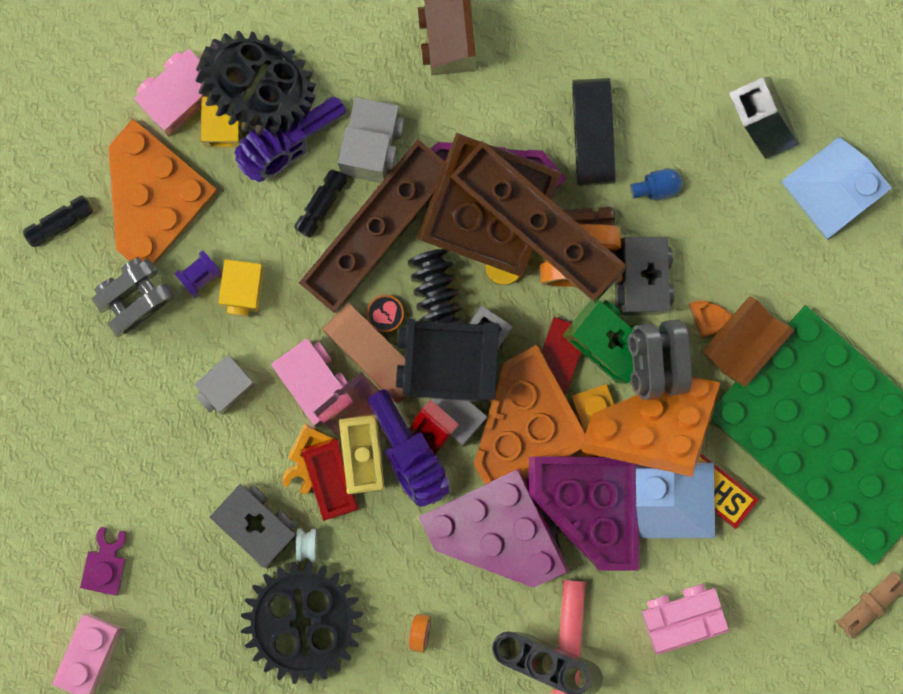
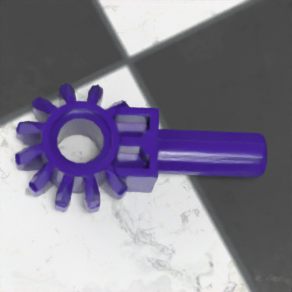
[234,97,346,183]
[368,389,449,507]

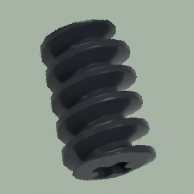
[408,249,467,324]

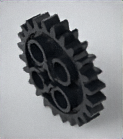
[195,31,316,135]
[241,562,363,684]

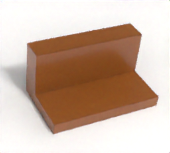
[701,296,794,387]

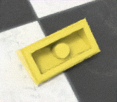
[339,413,385,494]

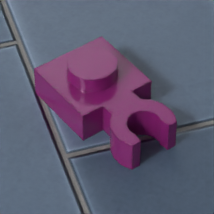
[80,527,127,596]

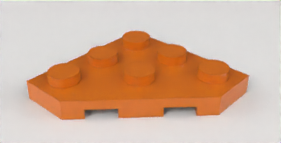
[108,118,218,265]
[474,345,585,484]
[582,376,720,477]

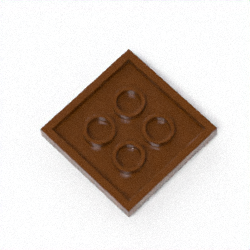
[417,133,562,277]

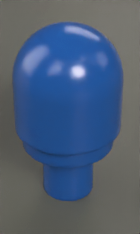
[630,169,683,201]

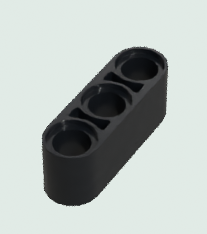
[572,78,615,186]
[492,631,603,694]

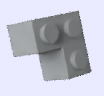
[338,97,405,183]

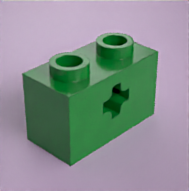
[562,300,636,384]

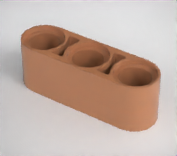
[321,302,405,405]

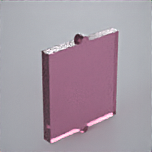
[313,372,380,438]

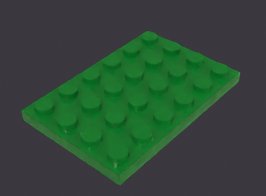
[711,305,903,566]

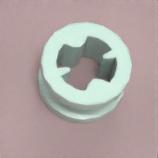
[296,528,317,562]

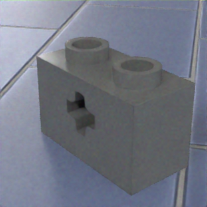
[614,237,674,315]
[209,484,297,569]

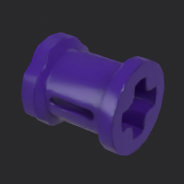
[174,250,222,299]

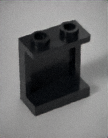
[396,318,499,403]

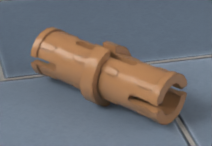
[836,571,903,639]

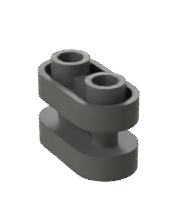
[92,257,175,337]
[628,319,692,400]

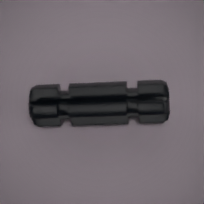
[294,169,347,238]
[22,196,93,247]

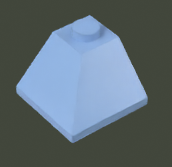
[781,136,892,240]
[636,463,715,538]

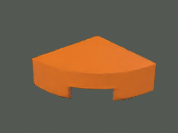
[689,301,732,339]

